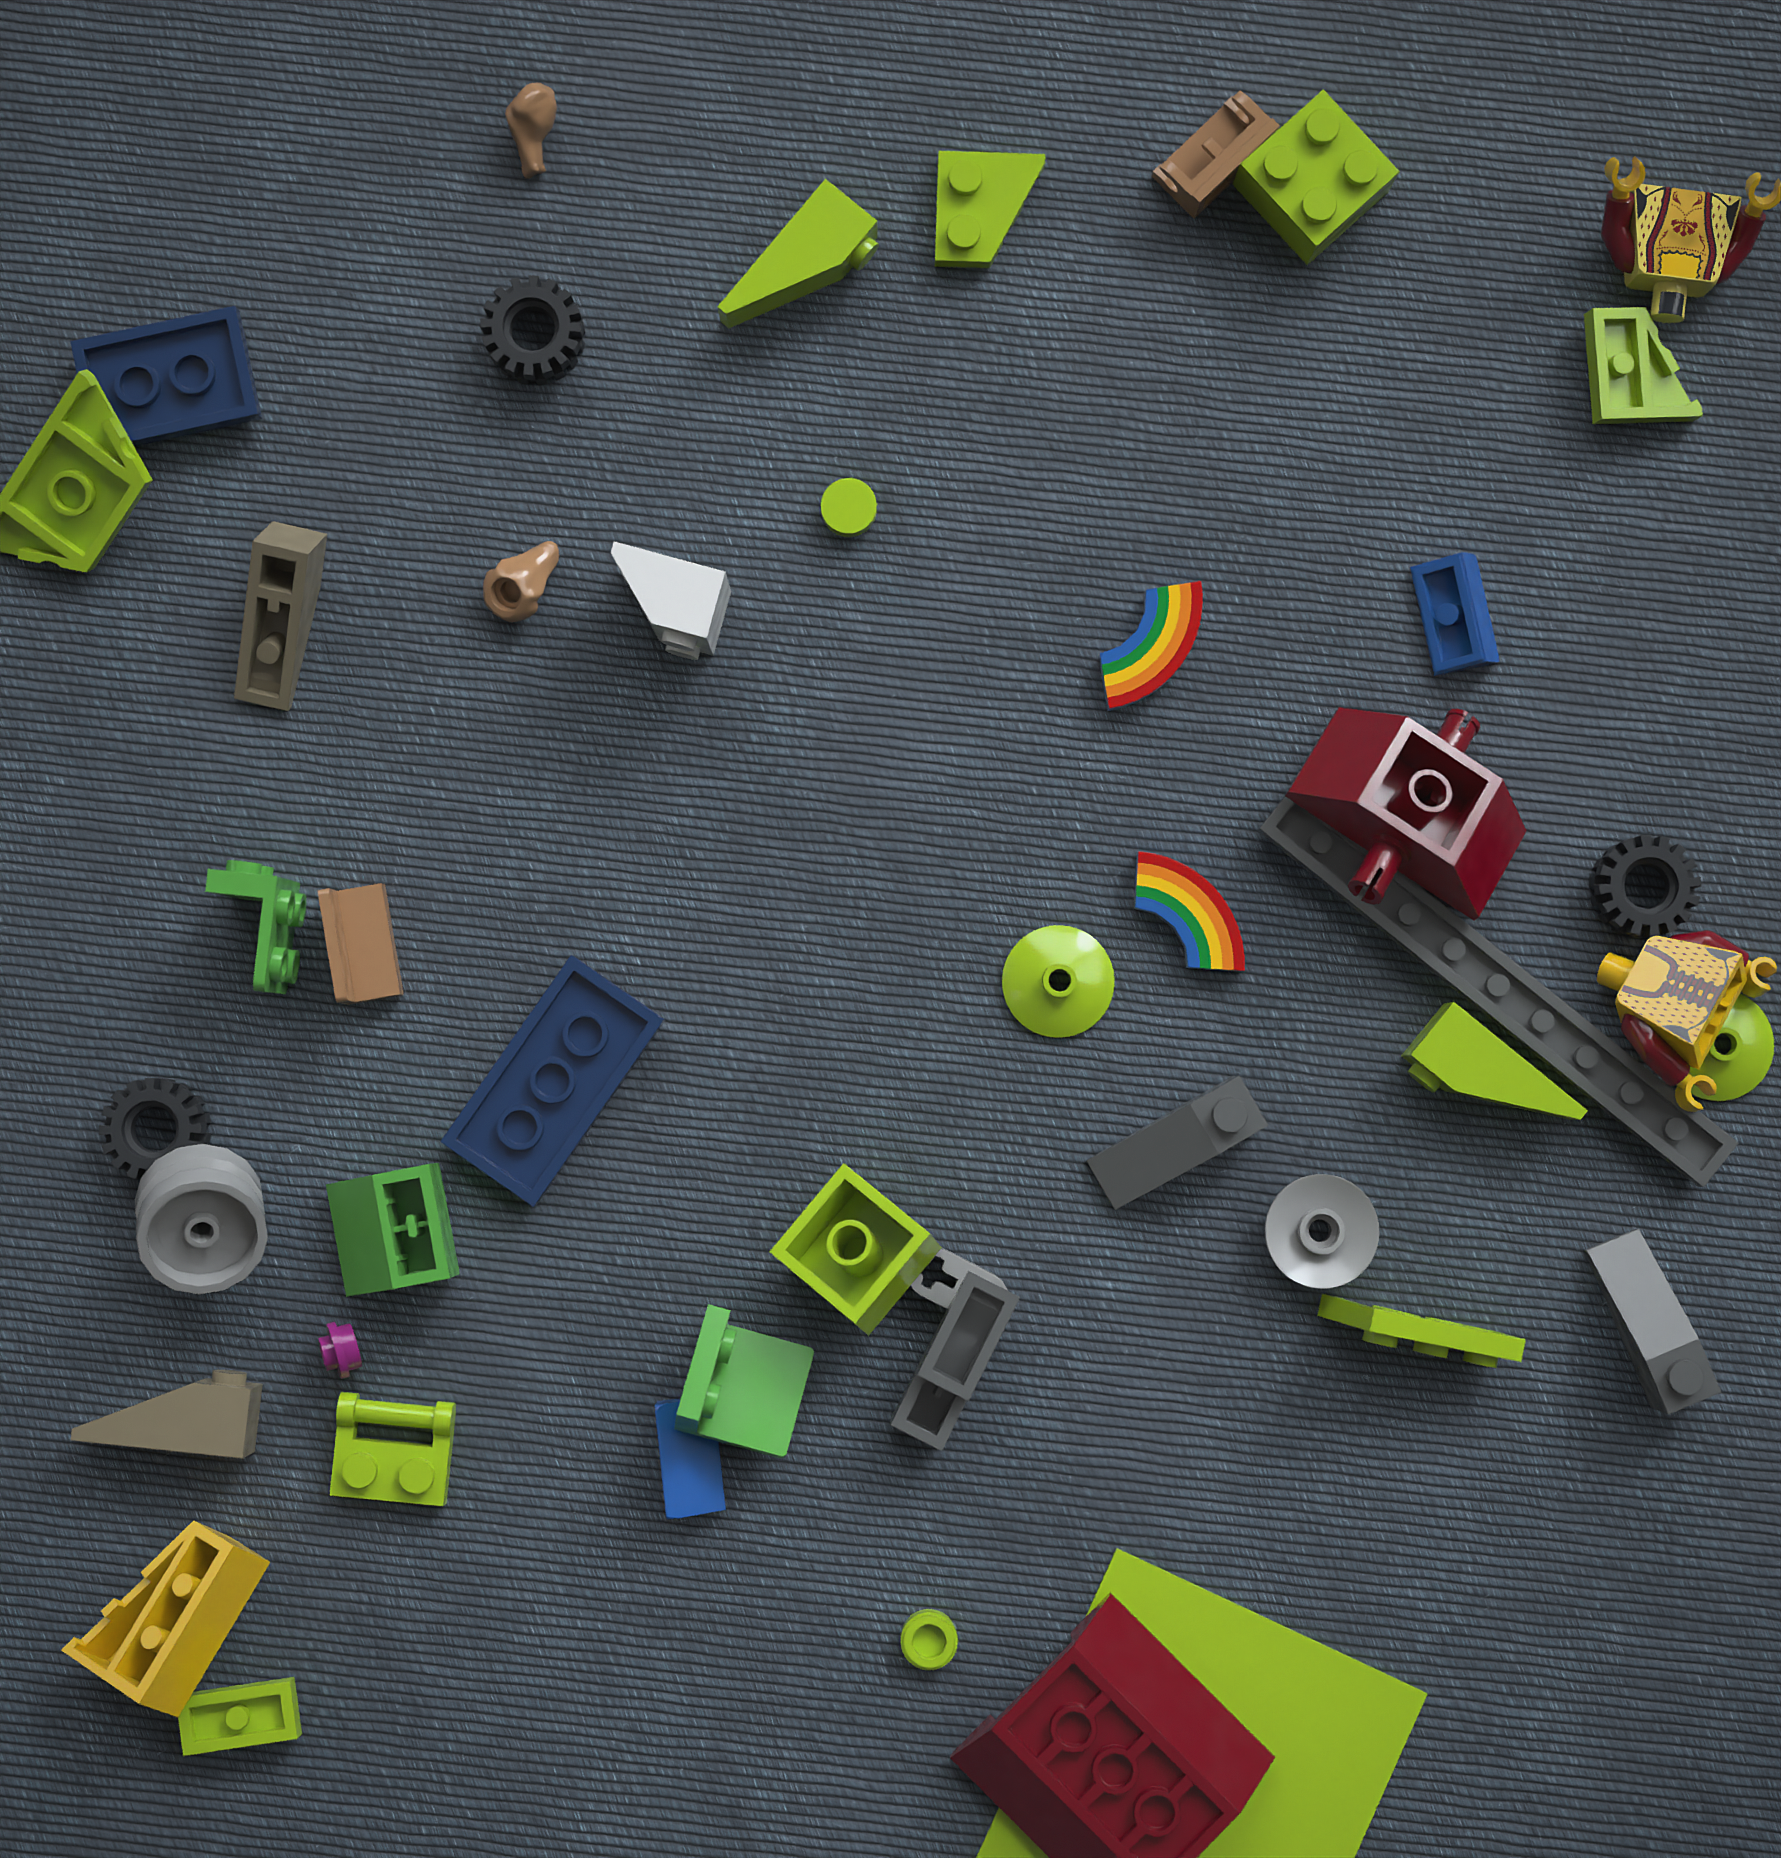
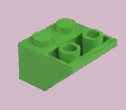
[326,1163,460,1297]

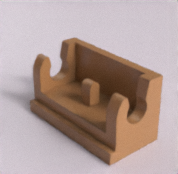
[1152,91,1280,219]

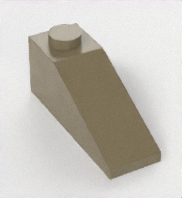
[234,521,327,711]
[71,1370,263,1458]

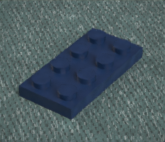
[440,955,665,1207]

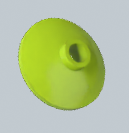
[1002,925,1114,1038]
[1689,993,1774,1101]

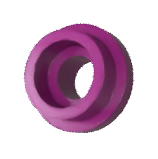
[318,1322,362,1379]

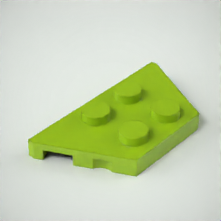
[0,369,153,573]

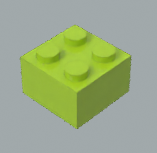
[1232,89,1400,265]
[770,1163,942,1336]

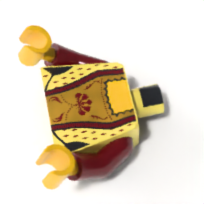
[1601,156,1781,323]

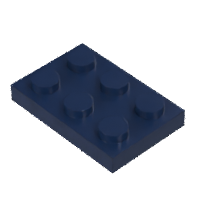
[70,306,262,447]

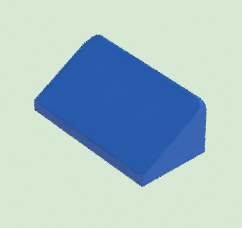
[1410,552,1500,676]
[655,1399,726,1520]

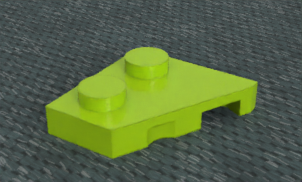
[935,151,1045,268]
[1584,307,1703,424]

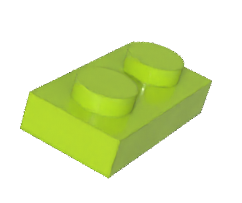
[178,1677,302,1756]

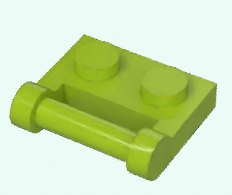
[330,1392,456,1506]

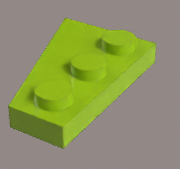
[1317,1294,1526,1368]

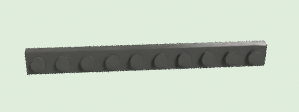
[1257,796,1739,1187]

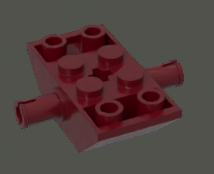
[1285,707,1527,921]

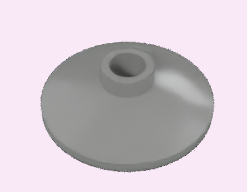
[1265,1174,1379,1289]

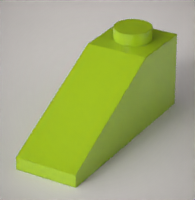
[718,178,879,328]
[1401,1002,1588,1120]

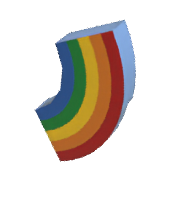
[1098,581,1203,711]
[1134,851,1245,972]

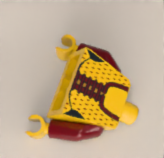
[1597,930,1777,1112]

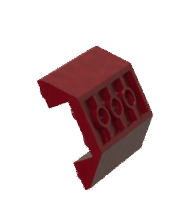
[950,1592,1275,1858]

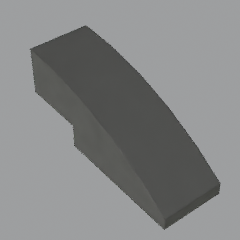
[890,1271,1020,1451]

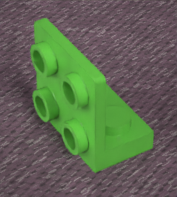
[674,1304,814,1459]

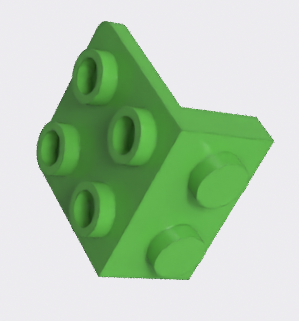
[205,860,307,994]

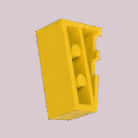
[61,1521,270,1717]

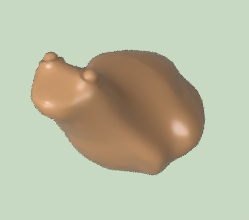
[505,83,557,178]
[483,541,559,622]

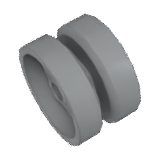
[135,1144,268,1294]

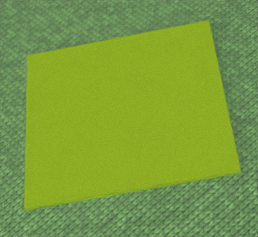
[976,1548,1428,1858]

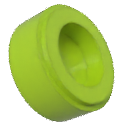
[821,478,877,537]
[900,1609,958,1670]

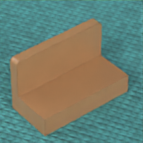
[318,883,404,1005]

